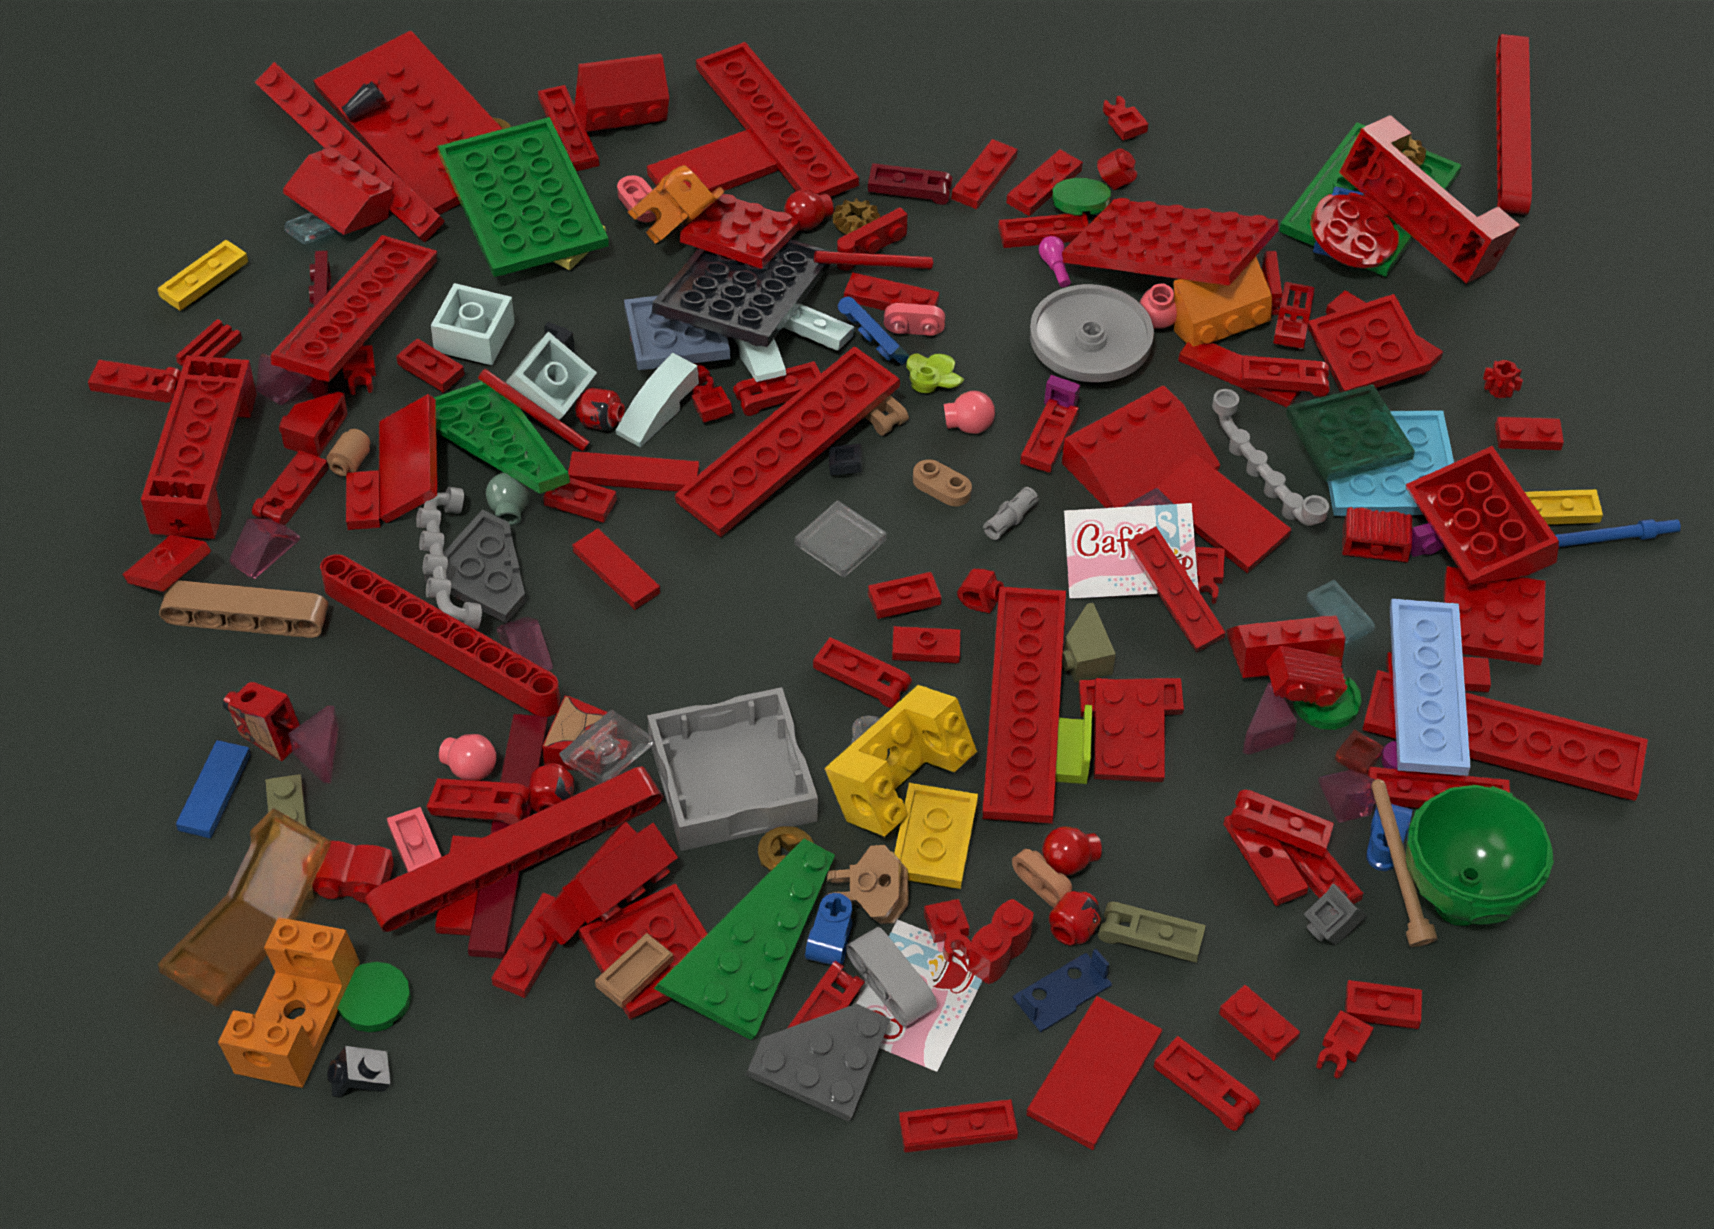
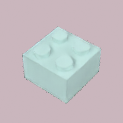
[431,283,515,365]
[505,332,597,420]

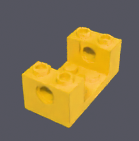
[825,685,977,837]

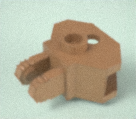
[827,845,908,924]

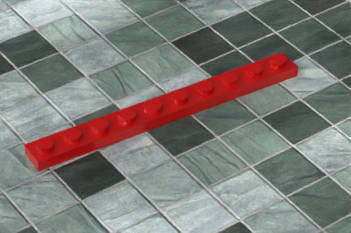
[255,62,445,243]

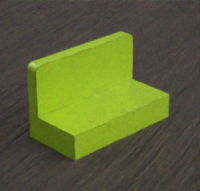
[1055,705,1092,784]

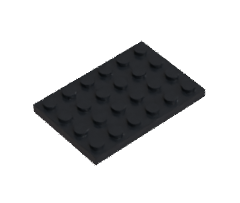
[652,239,833,347]

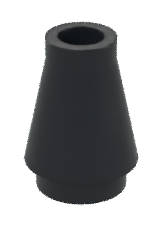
[341,81,386,121]

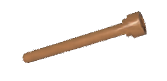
[1371,779,1438,947]

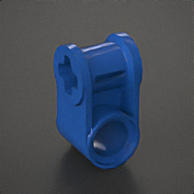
[1366,804,1413,871]
[805,893,852,965]

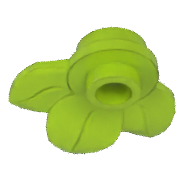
[906,353,964,393]

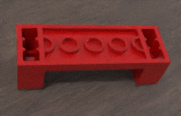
[1339,115,1520,284]
[141,355,257,539]

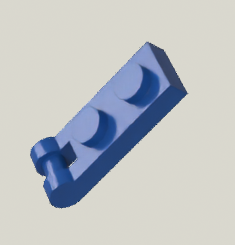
[838,297,909,365]

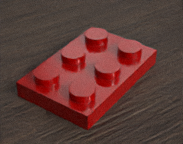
[1094,678,1165,783]

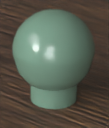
[485,472,531,526]

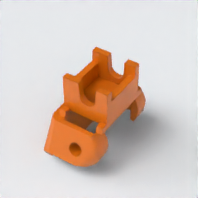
[627,165,725,244]

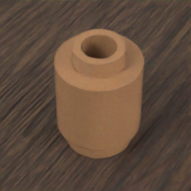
[327,429,371,476]

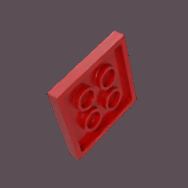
[680,194,800,269]
[1308,294,1432,398]
[1443,566,1546,666]
[579,883,708,1019]

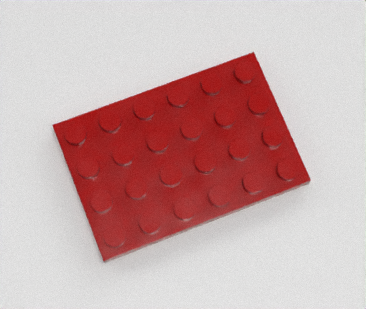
[1062,198,1279,286]

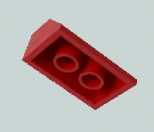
[574,54,669,132]
[283,147,392,235]
[1226,615,1346,678]

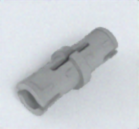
[983,487,1039,540]

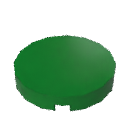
[1052,178,1111,215]
[1293,677,1362,730]
[338,962,411,1032]

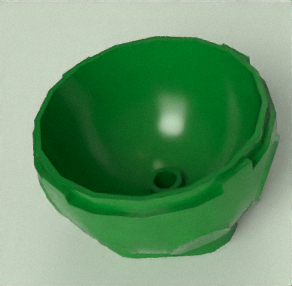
[1406,785,1554,926]

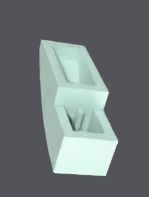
[732,337,786,382]
[616,353,699,448]

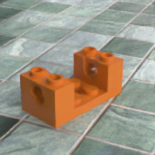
[218,917,360,1088]

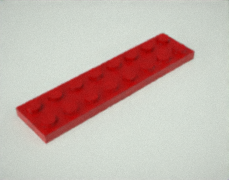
[696,42,859,197]
[271,235,437,382]
[675,346,900,537]
[982,587,1066,823]
[1362,670,1648,801]

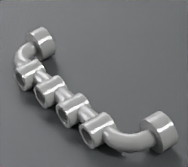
[1212,389,1329,526]
[416,487,482,630]

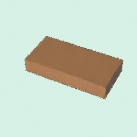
[595,933,674,1008]

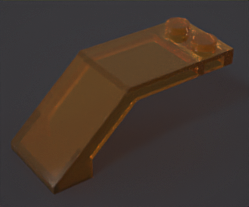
[158,808,331,1007]

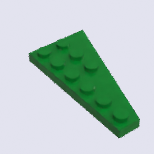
[434,381,570,494]
[653,838,835,1040]

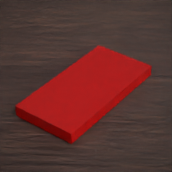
[647,129,777,193]
[379,394,437,523]
[1151,453,1292,574]
[1026,996,1163,1150]

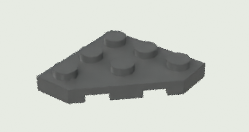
[424,509,526,623]
[745,1004,890,1122]

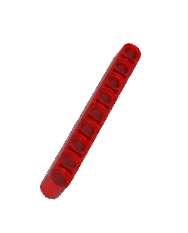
[1496,34,1532,215]
[320,554,561,717]
[365,766,663,932]

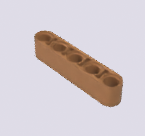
[159,581,329,638]

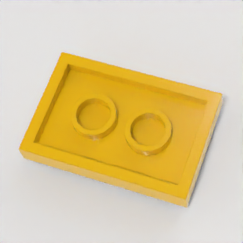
[894,783,978,889]

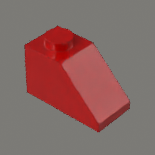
[279,392,348,457]

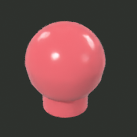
[1139,284,1177,329]
[944,391,995,434]
[439,734,496,781]

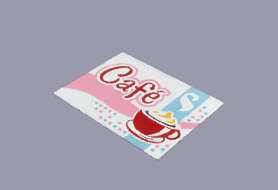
[1064,503,1198,599]
[853,920,983,1072]

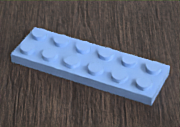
[1389,599,1470,776]

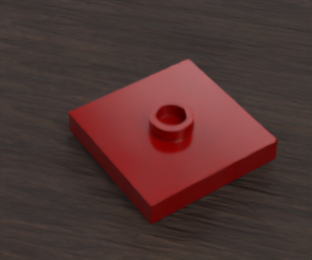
[122,535,211,592]

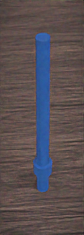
[1555,519,1681,547]

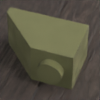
[1062,603,1116,683]

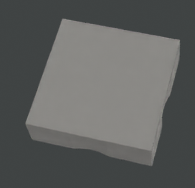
[647,687,818,851]

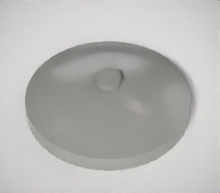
[1030,284,1154,382]

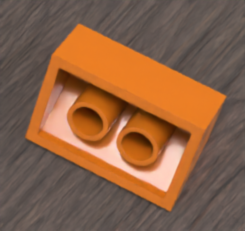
[1174,257,1272,347]

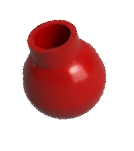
[784,190,834,231]
[1042,826,1102,876]

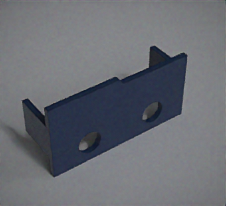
[1012,949,1112,1033]

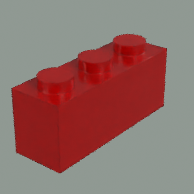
[562,823,678,924]

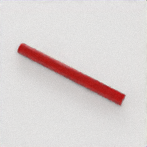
[814,251,933,269]
[478,369,590,452]

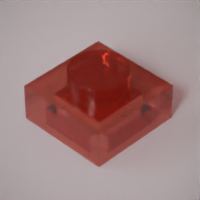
[1335,729,1384,777]

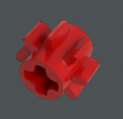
[1483,360,1523,398]

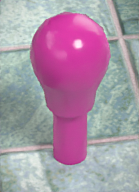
[1038,236,1071,288]

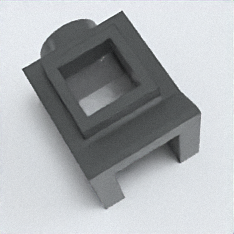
[1304,883,1367,945]

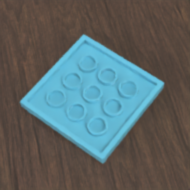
[1317,411,1454,516]

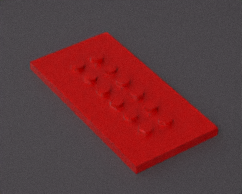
[313,30,502,215]

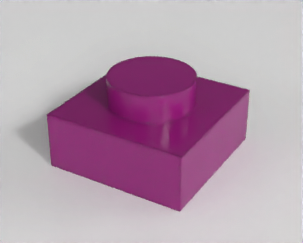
[1044,375,1080,407]
[1410,523,1443,557]

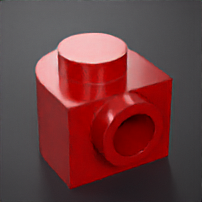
[1097,148,1138,190]
[957,569,1004,613]

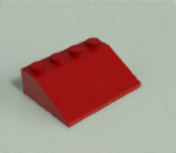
[1062,385,1220,508]
[1405,446,1559,584]

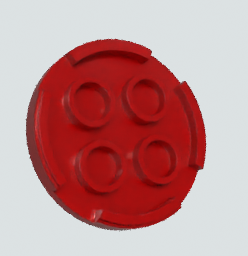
[1311,192,1399,268]

